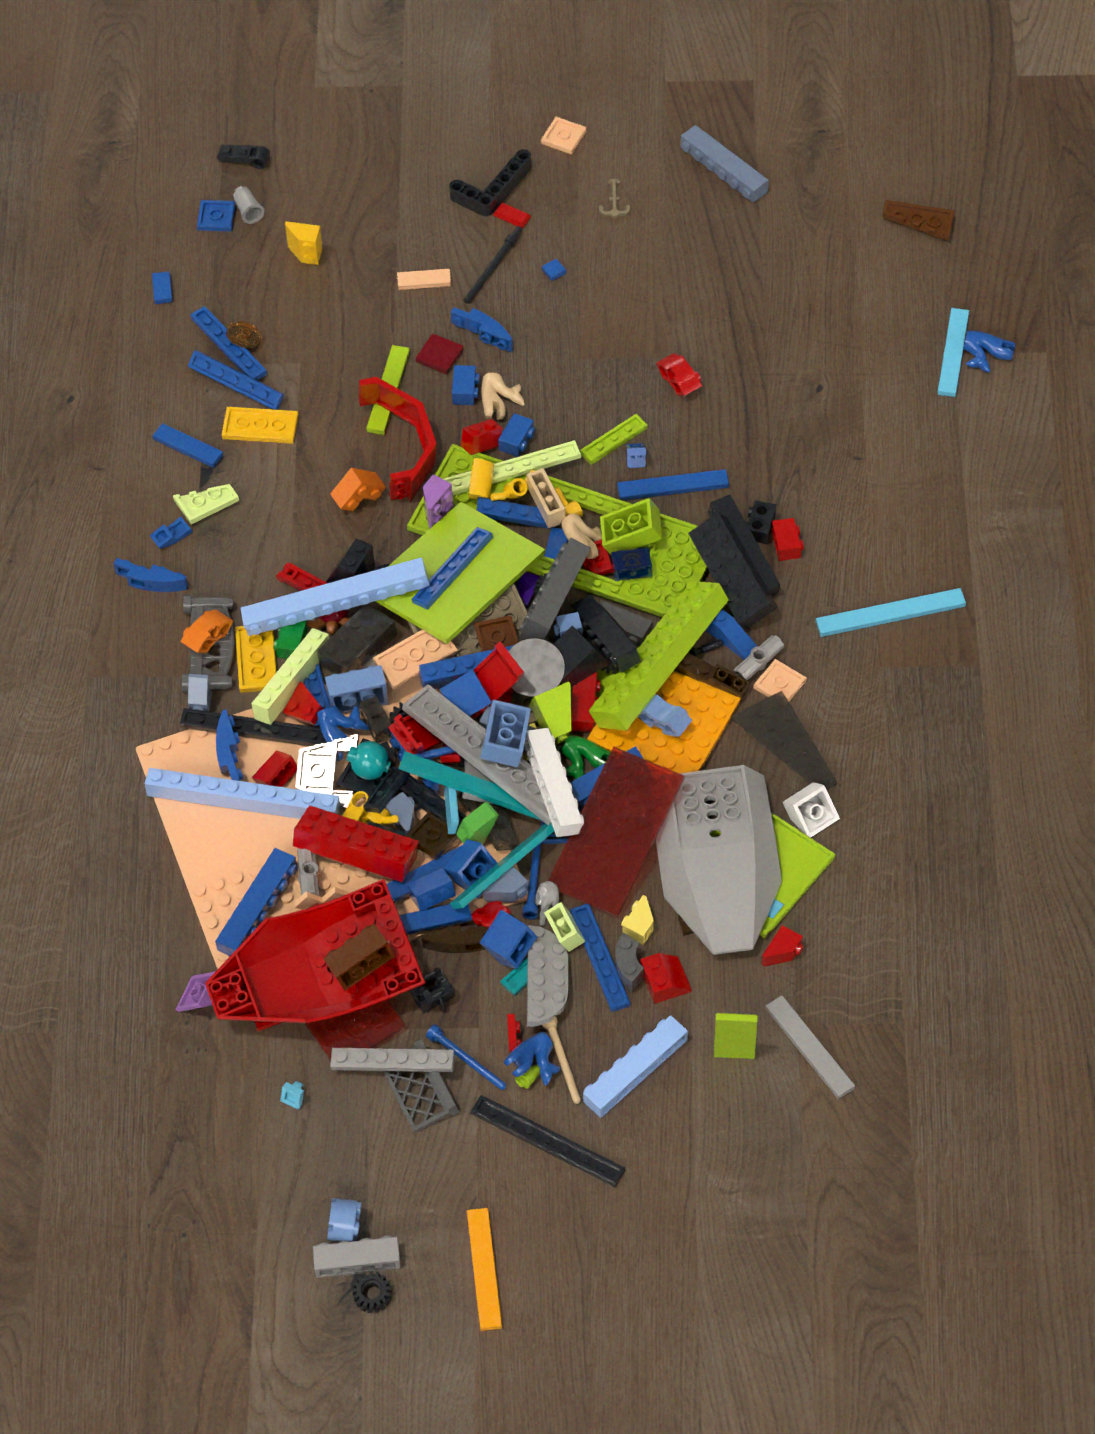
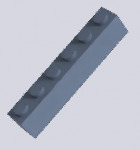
[681,125,769,203]

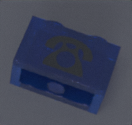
[612,548,652,581]

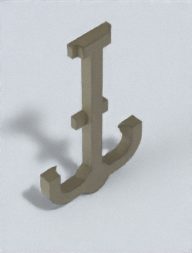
[599,179,630,218]

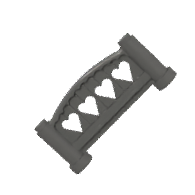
[182,595,235,692]

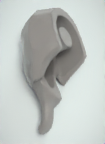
[535,881,559,926]

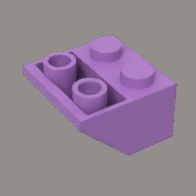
[423,474,454,529]

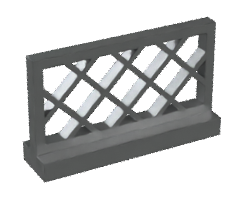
[383,1039,460,1133]

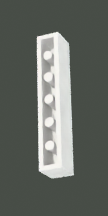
[524,728,584,837]

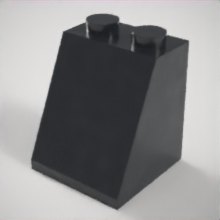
[326,538,375,583]
[553,626,610,687]

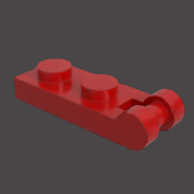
[276,562,328,591]

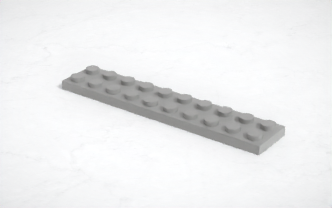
[402,684,551,825]

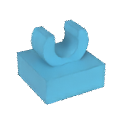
[281,1081,304,1109]

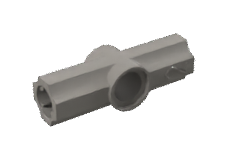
[733,635,784,680]
[297,848,319,896]

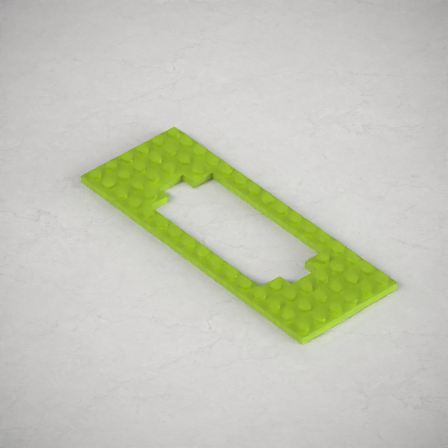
[407,444,708,618]

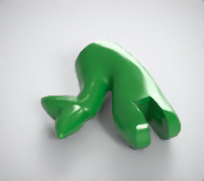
[562,735,617,780]

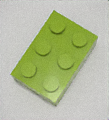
[600,498,662,557]

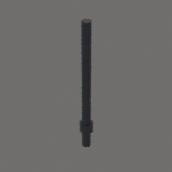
[464,226,522,304]

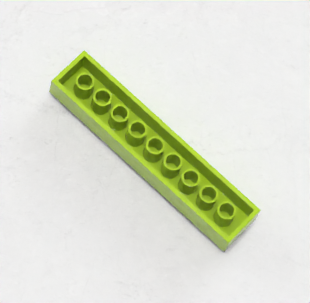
[589,581,729,731]

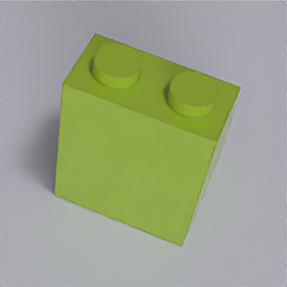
[529,682,571,746]

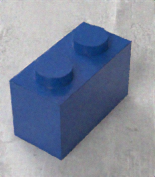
[452,365,480,405]
[498,413,536,457]
[407,868,456,911]

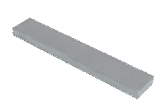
[765,995,855,1099]

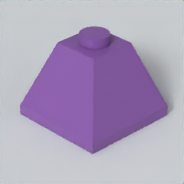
[176,971,215,1012]

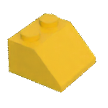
[285,222,323,265]

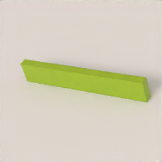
[366,345,410,435]

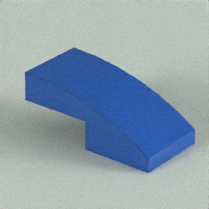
[149,517,193,549]

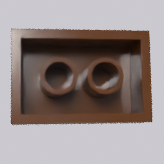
[323,924,395,991]

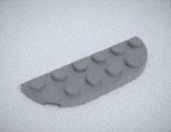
[527,925,568,1027]

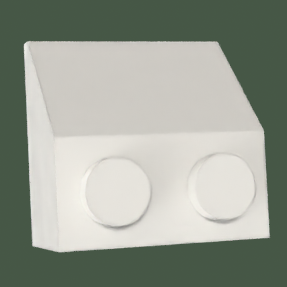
[783,782,840,838]

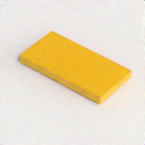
[222,407,298,444]
[235,626,277,693]

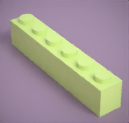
[251,628,331,725]

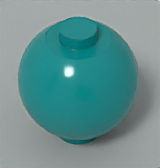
[346,741,391,780]

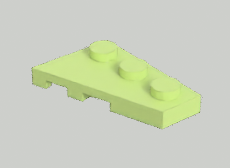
[173,484,239,525]

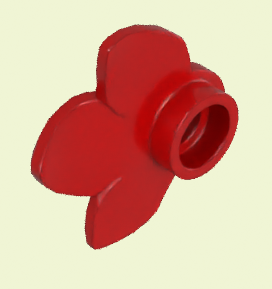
[471,901,511,928]

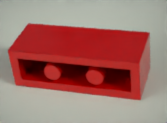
[571,673,601,732]

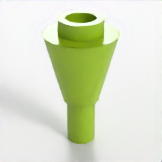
[515,1064,540,1089]

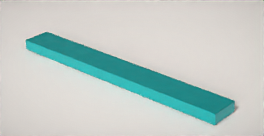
[399,751,542,821]
[450,823,554,909]

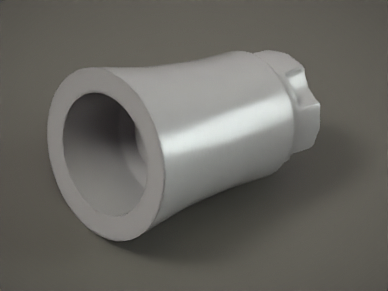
[233,186,265,224]

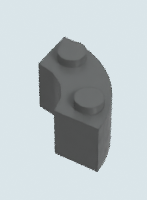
[615,932,644,993]

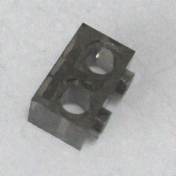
[359,696,392,743]

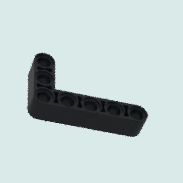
[449,149,531,217]

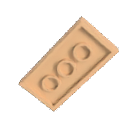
[373,630,458,690]

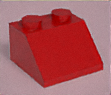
[640,953,692,1004]

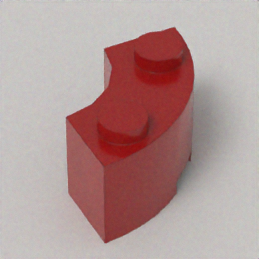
[656,353,702,396]

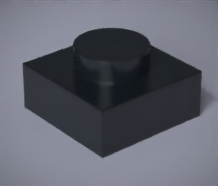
[381,741,397,769]

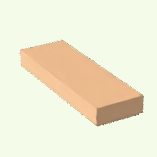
[397,269,451,290]

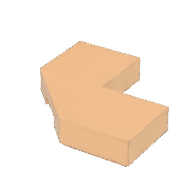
[294,887,349,910]

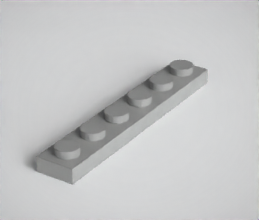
[330,1048,454,1072]

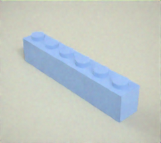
[583,1015,688,1118]

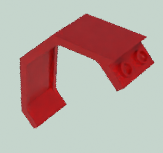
[358,377,437,502]
[388,641,524,754]

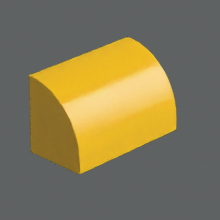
[468,458,494,499]

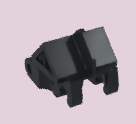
[409,967,454,1014]

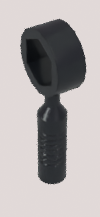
[688,639,723,656]

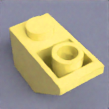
[621,895,654,945]

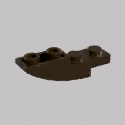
[675,653,750,698]
[421,925,489,953]

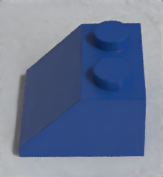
[443,839,497,898]

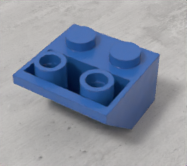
[480,910,538,969]

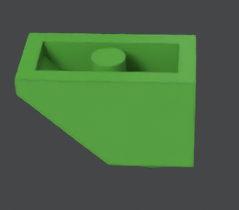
[456,802,499,844]

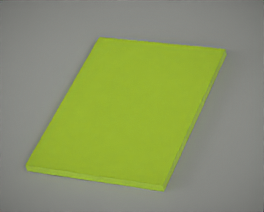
[375,502,546,644]

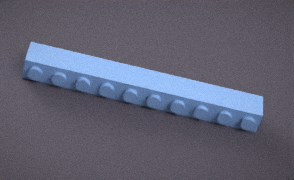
[241,557,430,636]
[145,768,341,819]

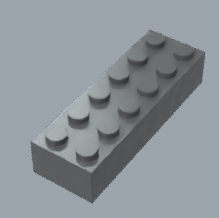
[519,538,591,641]

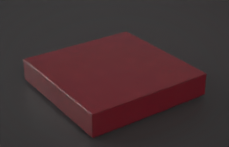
[415,333,464,374]

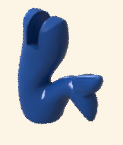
[964,331,1016,372]
[317,706,369,761]
[504,1032,561,1086]

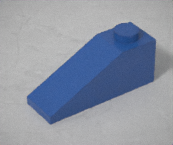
[706,609,758,660]

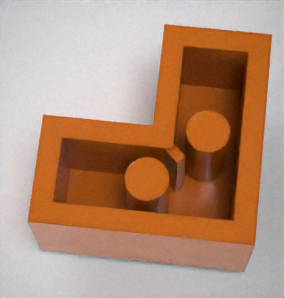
[330,468,386,511]

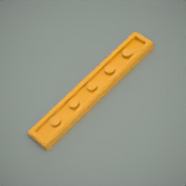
[467,1208,502,1331]

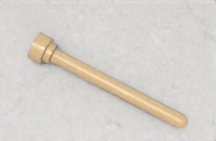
[542,1016,581,1104]

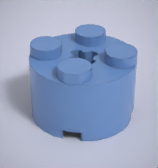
[327,1198,361,1242]

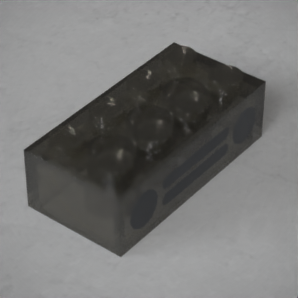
[317,604,397,674]

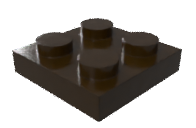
[405,812,458,860]

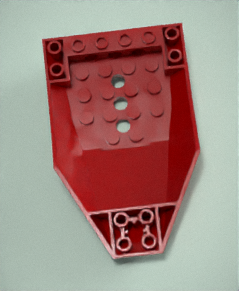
[205,879,425,1023]

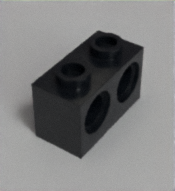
[745,500,777,544]

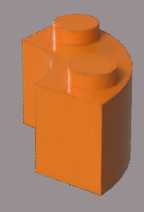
[180,610,233,653]

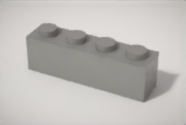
[313,1236,401,1278]

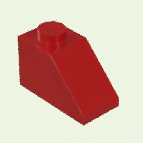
[761,925,804,967]

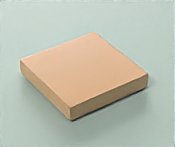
[541,117,586,154]
[753,659,807,707]

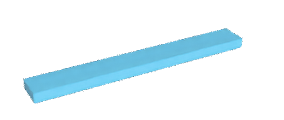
[815,588,966,637]

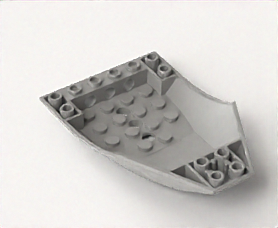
[648,765,782,955]

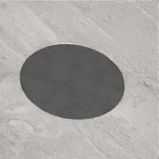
[508,638,565,697]

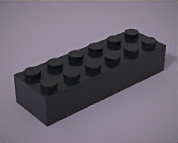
[688,512,778,628]

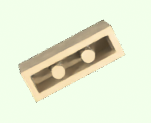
[526,468,565,528]

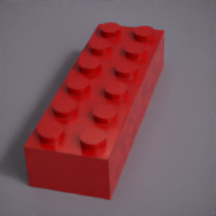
[293,805,419,882]

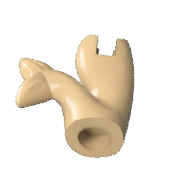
[481,373,524,420]
[561,514,602,559]

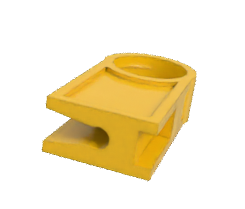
[343,791,369,823]

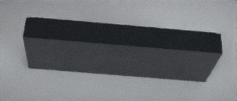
[363,766,410,813]

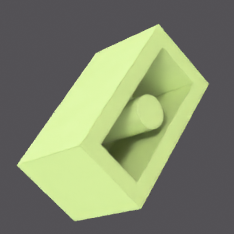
[544,902,586,952]

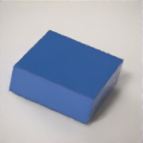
[542,259,566,281]

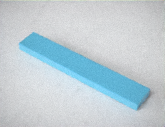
[937,308,969,397]

